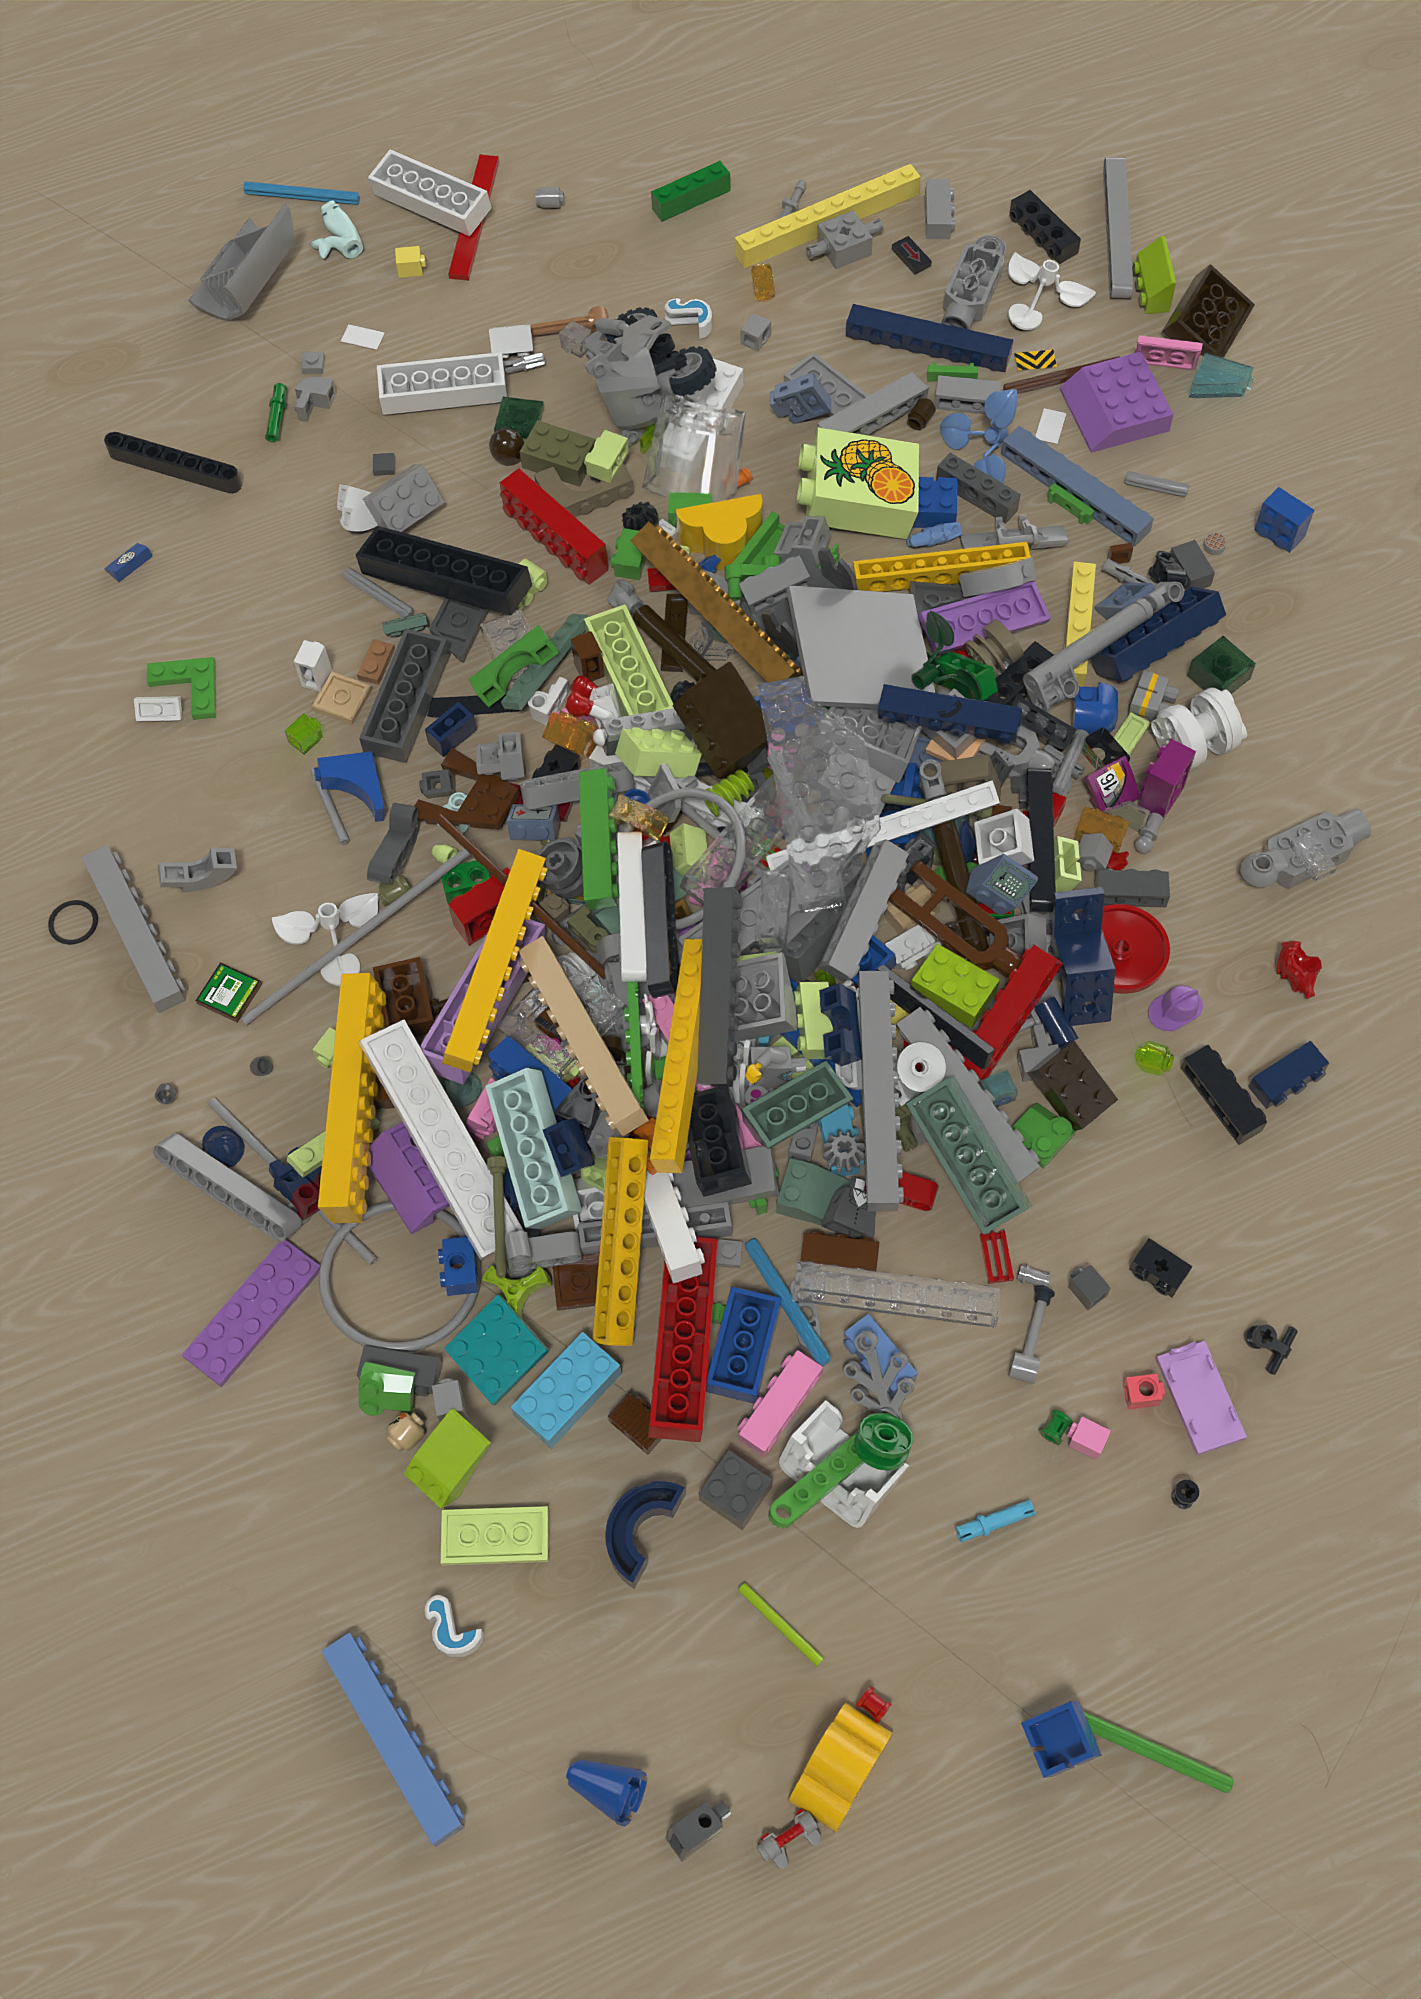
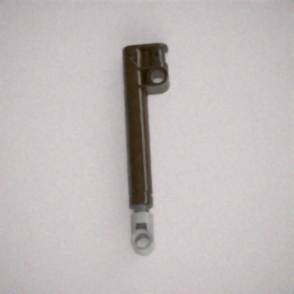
[607,579,717,683]
[919,759,989,952]

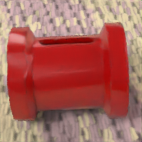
[856,1686,892,1723]

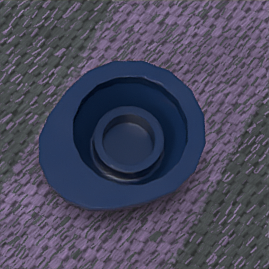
[202,1126,245,1168]

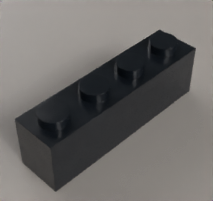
[1181,1044,1267,1145]

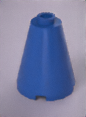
[566,1759,647,1827]

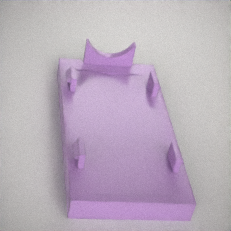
[1156,1341,1247,1456]

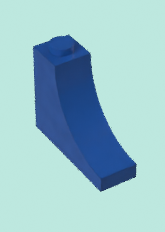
[314,751,384,822]

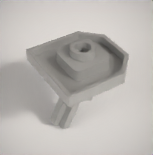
[647,764,698,823]

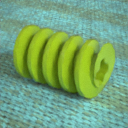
[704,770,755,817]

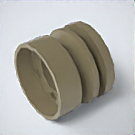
[964,619,1024,679]

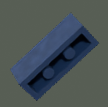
[1248,1041,1329,1109]

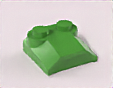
[1012,1103,1076,1169]
[359,1362,415,1416]

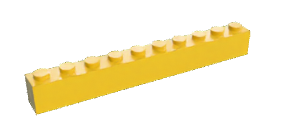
[442,849,547,1073]
[650,939,702,1173]

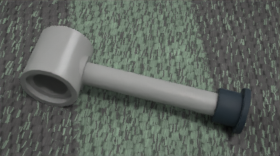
[1009,1286,1055,1385]

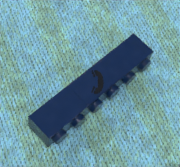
[878,684,1022,743]

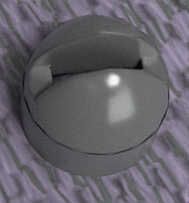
[250,1056,272,1076]
[155,1083,176,1104]

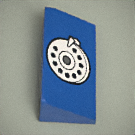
[104,543,152,582]

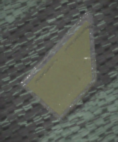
[1102,801,1150,833]

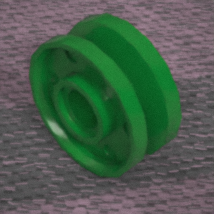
[854,1413,914,1471]

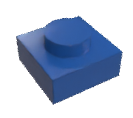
[698,554,721,573]

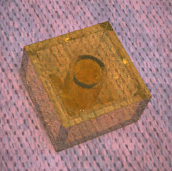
[542,710,598,758]

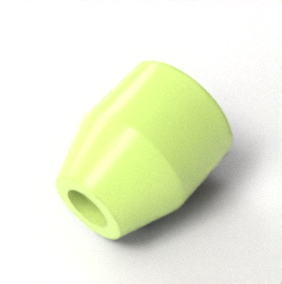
[432,844,457,864]

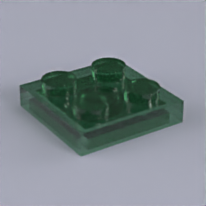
[494,396,544,439]

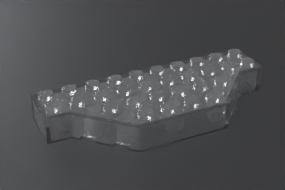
[757,676,881,914]

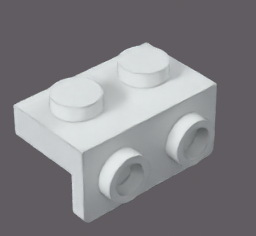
[884,924,941,971]

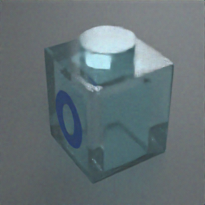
[980,1070,1018,1108]

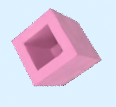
[1067,1417,1111,1460]

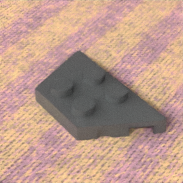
[429,597,489,662]

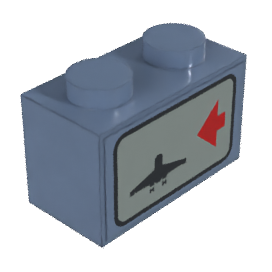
[507,804,560,840]

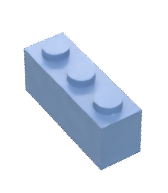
[843,1314,918,1399]

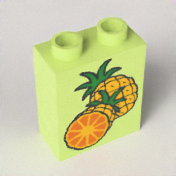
[797,427,919,539]

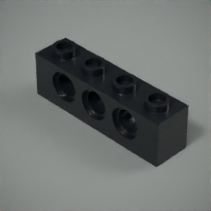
[1009,190,1081,264]
[982,641,1054,706]

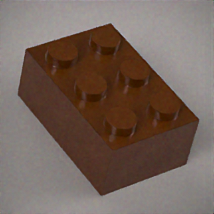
[373,957,435,1037]

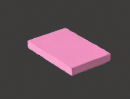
[1135,335,1203,370]

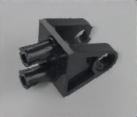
[554,1076,601,1152]

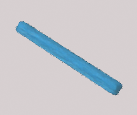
[243,181,360,205]
[745,1239,831,1366]

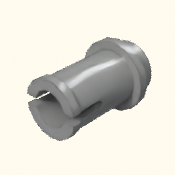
[1017,1264,1051,1287]

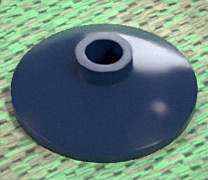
[960,821,977,863]

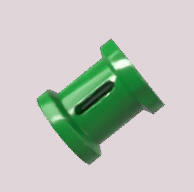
[1040,1410,1073,1445]

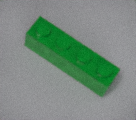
[651,161,731,222]

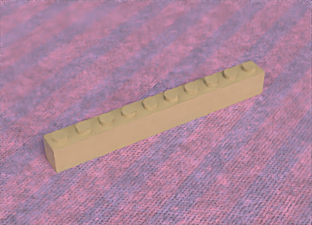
[518,936,649,1136]

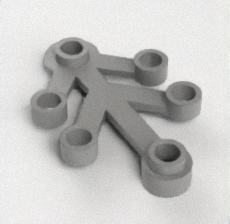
[843,1331,915,1420]

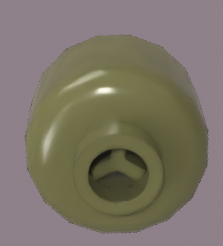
[377,875,412,907]

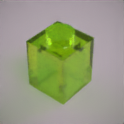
[285,713,323,755]

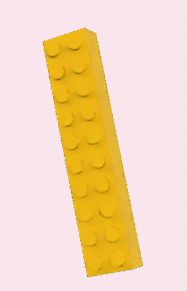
[318,973,386,1223]

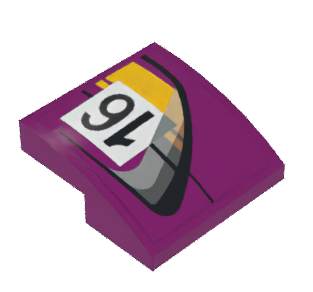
[1084,756,1139,819]

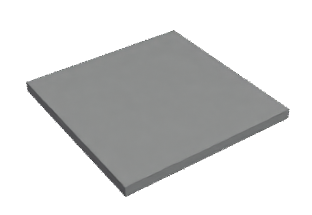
[786,585,935,709]

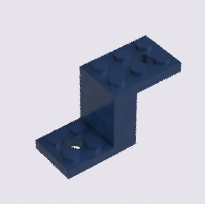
[1051,887,1115,1026]

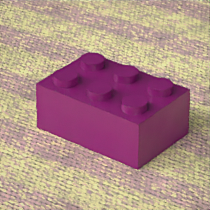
[1138,739,1196,820]

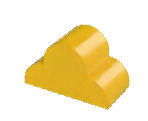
[676,494,762,570]
[788,1703,893,1833]

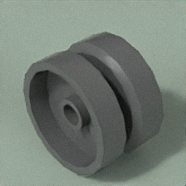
[538,839,584,899]

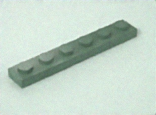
[501,614,589,710]

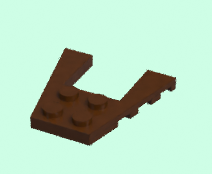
[414,748,520,830]

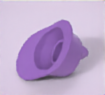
[1149,985,1203,1031]

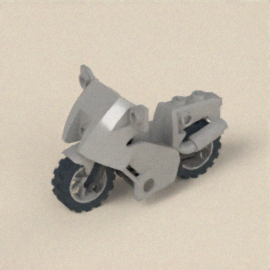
[583,307,717,447]

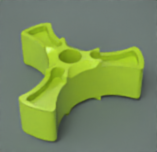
[482,1266,552,1319]

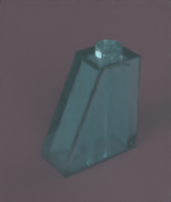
[1189,353,1255,398]

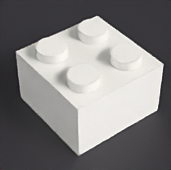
[974,809,1034,865]

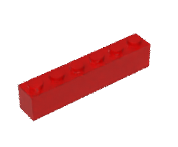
[962,945,1063,1086]

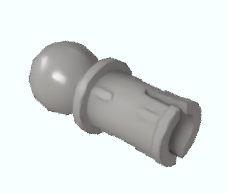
[1135,813,1163,854]

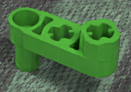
[724,555,782,601]

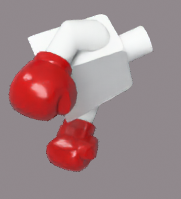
[565,676,624,728]

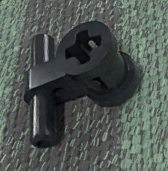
[1245,1325,1298,1375]

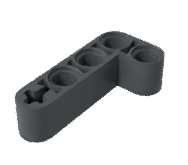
[367,803,418,885]

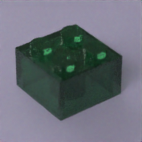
[1187,636,1256,694]

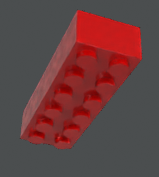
[499,468,608,585]

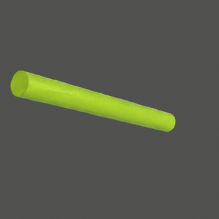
[738,1583,824,1667]

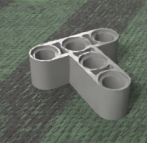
[505,1231,582,1280]

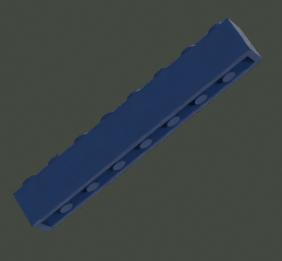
[846,304,1013,372]

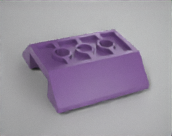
[369,1122,450,1235]

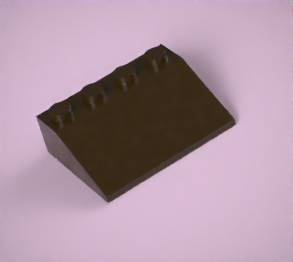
[1162,264,1255,363]
[672,662,777,779]

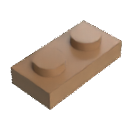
[357,639,395,685]

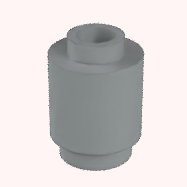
[535,187,564,208]

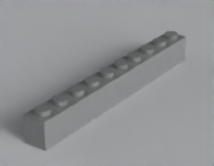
[858,971,904,1212]

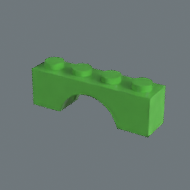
[468,625,559,707]

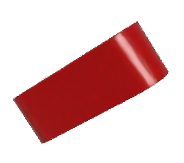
[864,1172,939,1211]

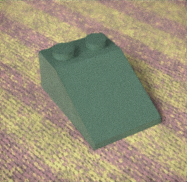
[776,1158,851,1225]

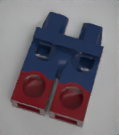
[269,1147,322,1221]

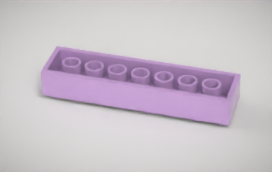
[420,919,546,1085]

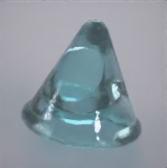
[441,1072,482,1107]

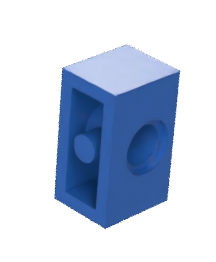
[438,1237,478,1296]

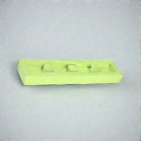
[287,1117,380,1177]

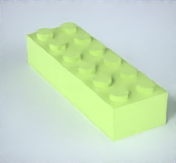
[584,604,673,716]

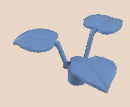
[940,389,1017,483]

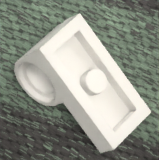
[528,677,570,726]

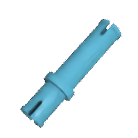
[955,1499,1035,1543]

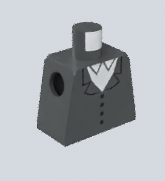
[821,1178,876,1239]
[666,1800,731,1862]

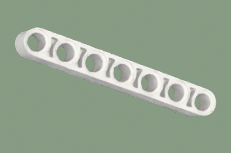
[617,832,647,983]

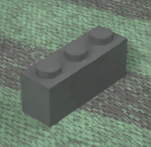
[1094,868,1170,908]
[357,1346,442,1397]

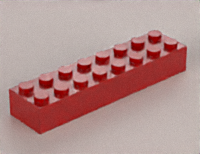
[648,1237,718,1442]

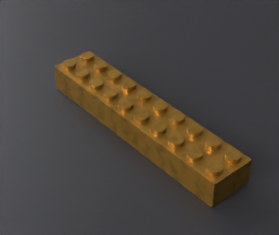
[630,522,805,691]

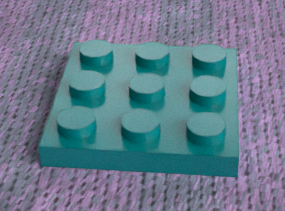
[444,1294,550,1405]

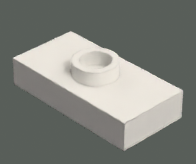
[134,696,183,721]

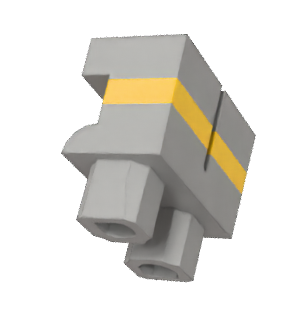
[1128,670,1179,722]

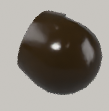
[489,428,524,466]

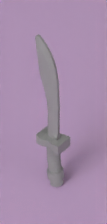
[778,180,806,219]

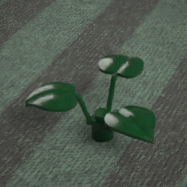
[912,611,982,701]

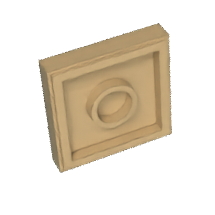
[311,671,372,725]

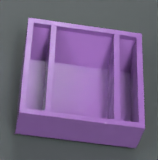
[1060,352,1174,453]

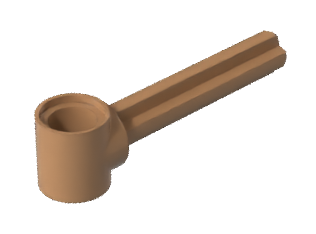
[531,306,608,336]

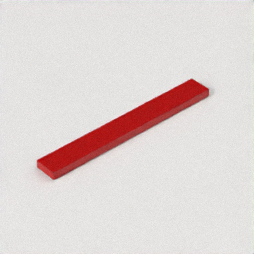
[448,154,499,281]

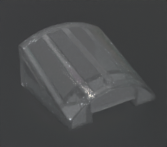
[642,392,746,503]

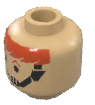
[386,1412,425,1451]

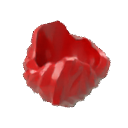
[1277,941,1322,999]

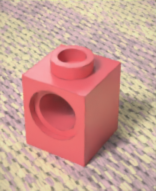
[1123,1374,1165,1410]

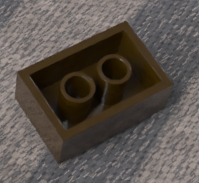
[1028,1041,1118,1131]

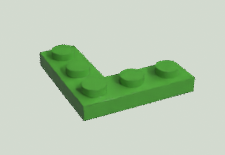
[147,657,216,720]

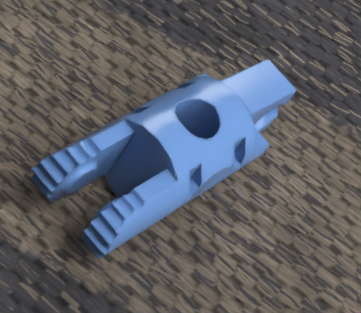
[906,522,962,548]

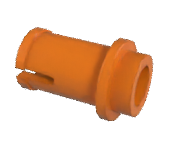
[724,468,753,493]

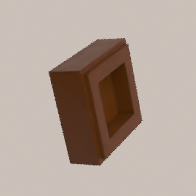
[1107,543,1133,564]

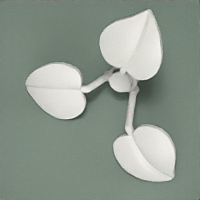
[1008,252,1096,330]
[272,893,378,987]

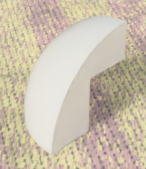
[337,484,378,531]

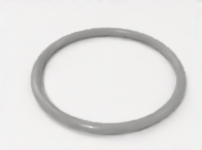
[615,788,746,930]
[319,1201,481,1352]

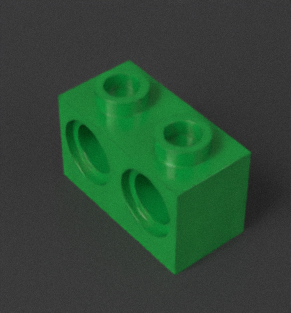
[441,860,489,904]

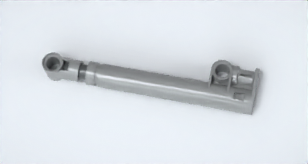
[1023,582,1184,712]

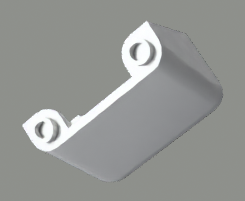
[779,1400,909,1528]

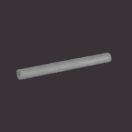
[310,768,349,845]

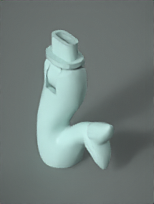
[310,201,363,259]

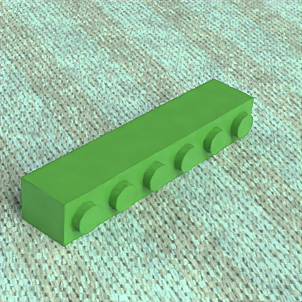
[579,768,619,910]

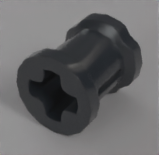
[1171,1479,1199,1509]

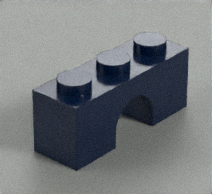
[819,983,862,1067]

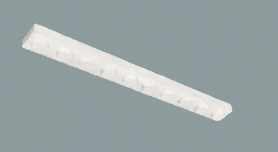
[766,780,1000,871]

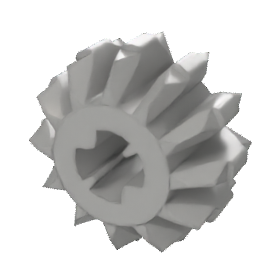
[823,1130,865,1173]

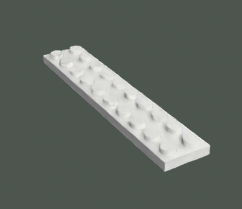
[359,1020,523,1260]

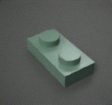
[382,612,427,636]

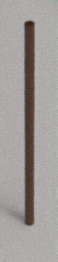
[435,814,606,980]

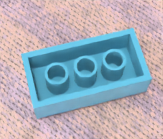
[511,1332,622,1449]

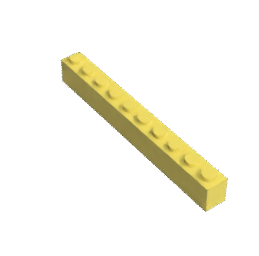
[735,164,921,268]

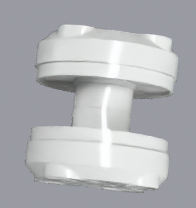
[1151,688,1247,770]

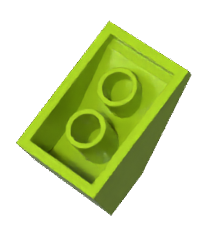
[404,1408,491,1509]

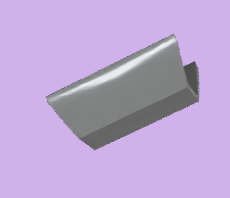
[188,204,295,321]

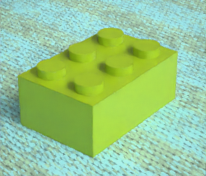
[911,944,1000,1028]

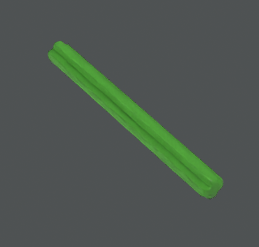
[1083,1711,1234,1793]

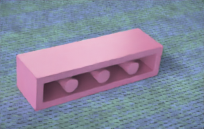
[737,1350,823,1458]

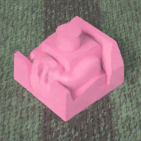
[465,1078,498,1143]

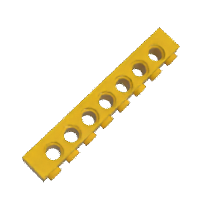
[853,542,1031,592]
[593,1137,648,1346]

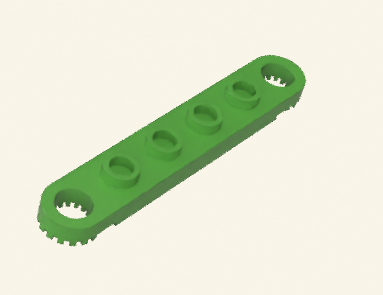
[624,981,645,1113]
[768,1432,864,1529]

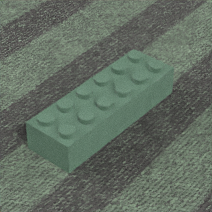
[906,1076,1032,1235]

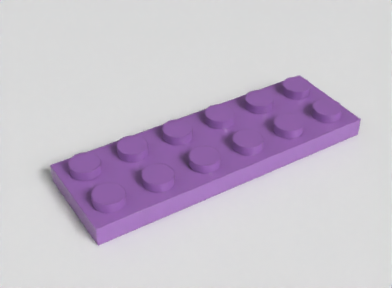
[918,580,1051,655]
[182,1240,320,1387]

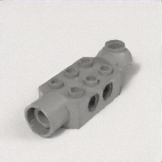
[941,235,1007,329]
[1241,808,1371,889]

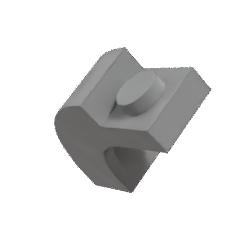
[959,557,1037,597]
[158,848,237,892]

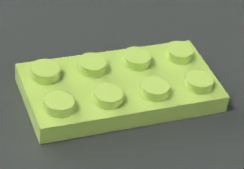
[441,1506,549,1566]

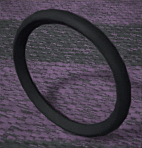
[48,900,98,945]

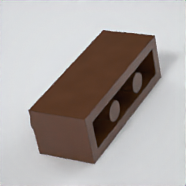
[800,1231,880,1279]

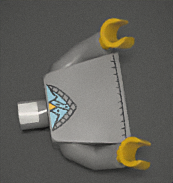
[745,1046,806,1091]

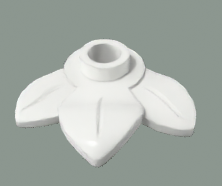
[640,993,656,1040]

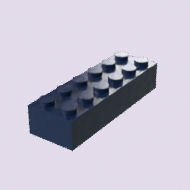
[1091,586,1226,682]

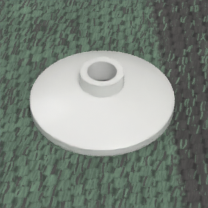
[897,1042,946,1092]

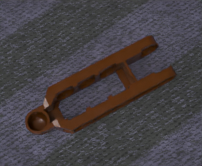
[888,860,1022,978]

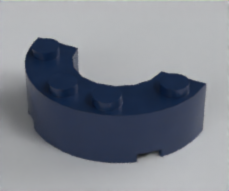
[605,1481,686,1589]

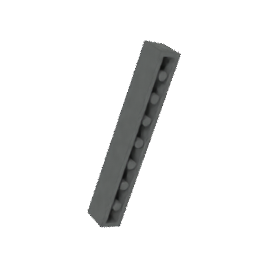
[697,887,742,1087]

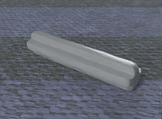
[1125,471,1189,497]

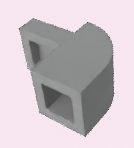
[295,377,336,422]
[1017,1024,1058,1082]

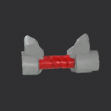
[757,1809,821,1868]

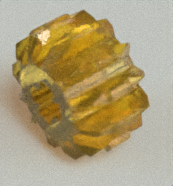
[751,263,775,300]

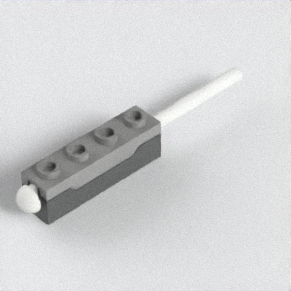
[593,708,692,756]

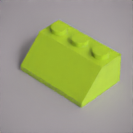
[1132,236,1176,314]

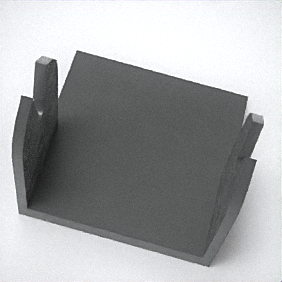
[740,548,858,662]

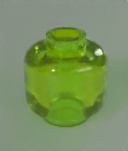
[1135,1041,1174,1076]

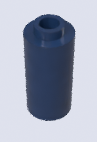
[1034,996,1079,1048]

